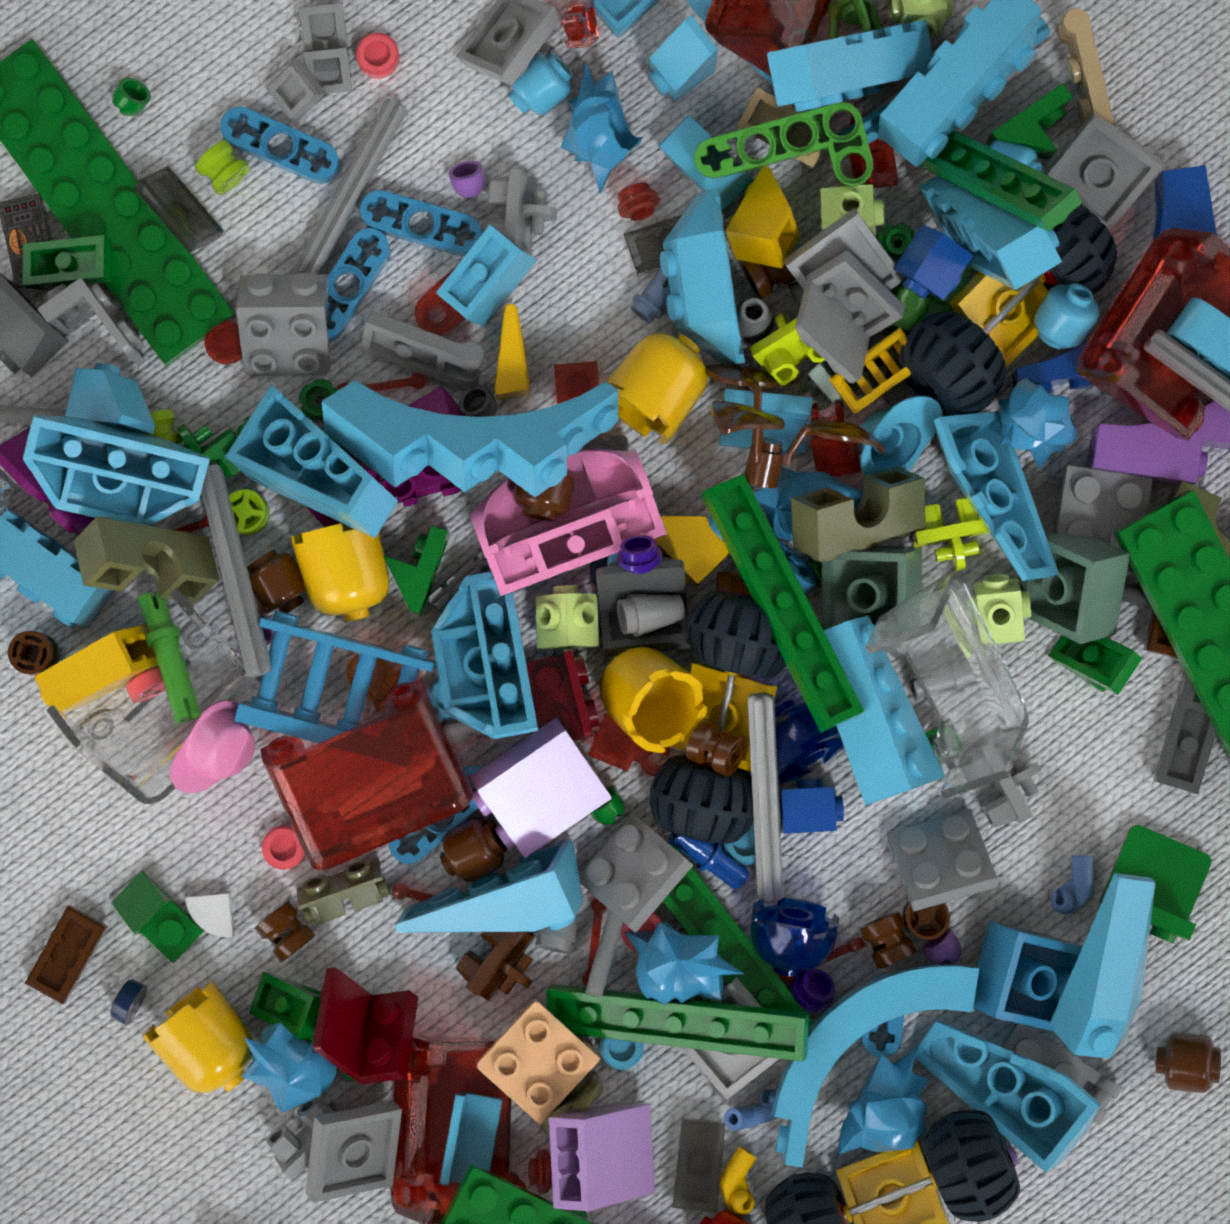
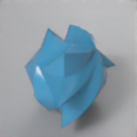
[560,61,643,194]
[999,377,1078,469]
[754,467,863,542]
[624,922,744,1005]
[240,1023,337,1113]
[838,1044,930,1154]

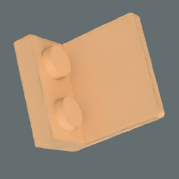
[476,1000,601,1125]

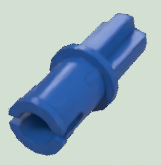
[668,833,750,889]

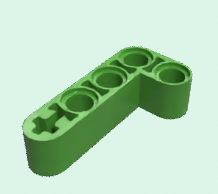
[694,102,873,187]

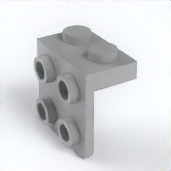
[795,250,905,383]
[236,273,331,376]
[37,277,145,365]

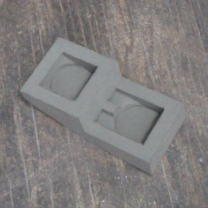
[299,2,353,94]

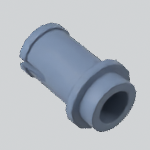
[631,266,670,323]

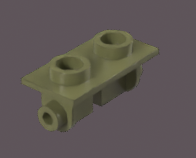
[297,859,390,925]

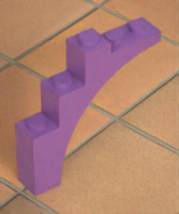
[1086,401,1230,485]

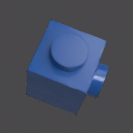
[893,225,973,300]
[779,778,844,834]

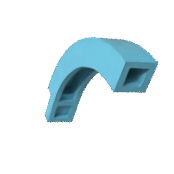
[771,964,979,1168]

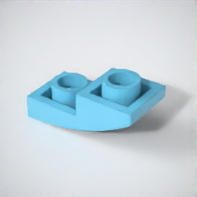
[657,115,753,211]

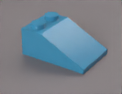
[973,921,1083,1031]

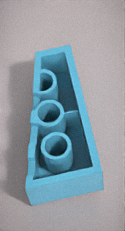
[878,0,1041,167]
[767,19,933,112]
[919,175,1062,290]
[225,384,398,538]
[0,502,115,629]
[823,616,946,806]

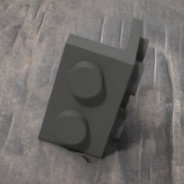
[596,558,690,657]

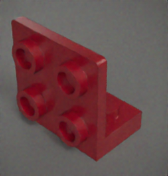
[526,649,600,742]
[313,967,419,1085]

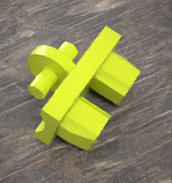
[749,312,825,386]
[911,498,990,571]

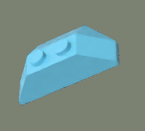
[660,188,745,365]
[23,415,210,525]
[431,572,538,739]

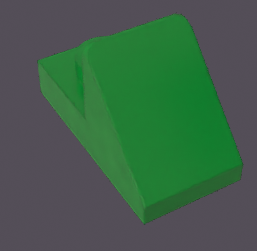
[986,83,1073,160]
[22,235,111,291]
[384,525,450,616]
[1048,635,1142,695]
[111,871,205,963]
[249,972,321,1042]

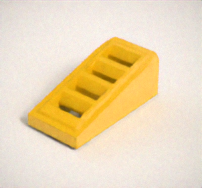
[494,304,531,400]
[829,328,911,415]

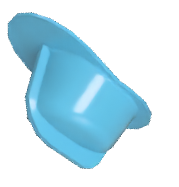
[858,396,943,476]

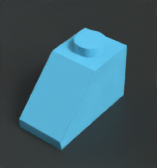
[647,15,718,103]
[65,363,155,434]

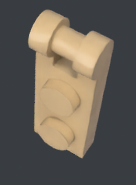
[1057,8,1114,125]

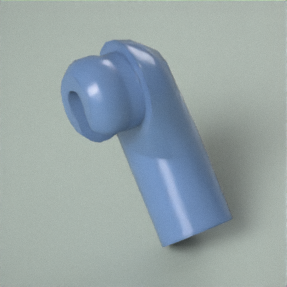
[1050,856,1094,915]
[724,1089,778,1131]

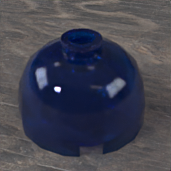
[775,700,844,783]
[750,897,839,976]

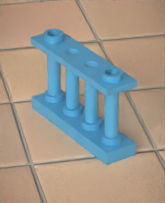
[234,611,436,766]

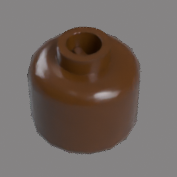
[513,469,575,522]
[247,549,306,614]
[440,817,508,882]
[1156,1033,1221,1093]

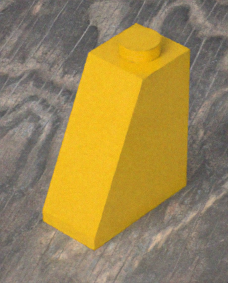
[34,624,159,716]

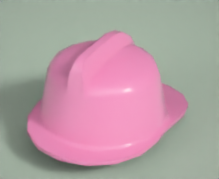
[170,700,255,793]

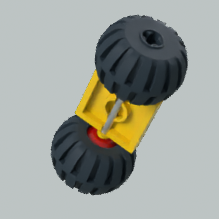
[899,204,1117,416]
[650,590,786,844]
[765,1109,1020,1224]

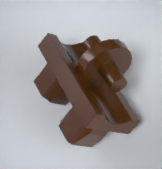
[456,932,535,1001]

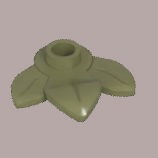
[540,1070,604,1135]

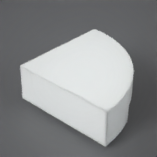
[185,893,234,937]

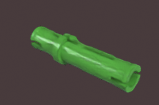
[137,590,202,724]

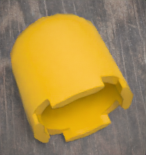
[606,333,708,445]
[290,523,390,623]
[600,646,707,753]
[142,980,254,1094]

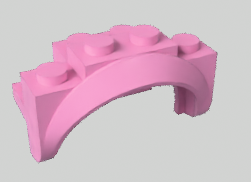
[469,448,667,596]

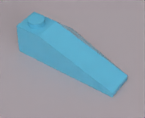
[934,411,1059,581]
[395,839,583,933]
[915,1021,1102,1173]

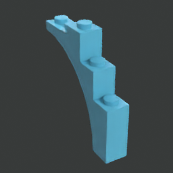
[322,380,618,497]

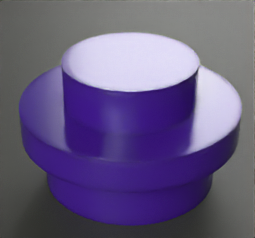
[617,535,662,574]
[791,969,835,1012]

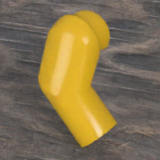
[718,1146,757,1216]

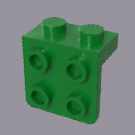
[1098,825,1212,944]

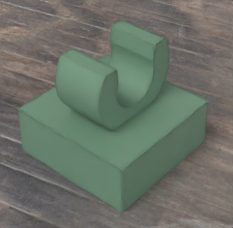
[802,360,860,411]

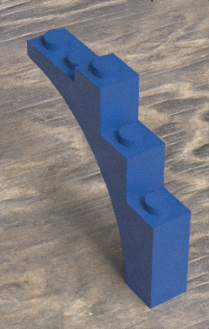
[1011,165,1222,401]

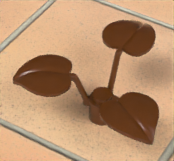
[705,364,885,488]

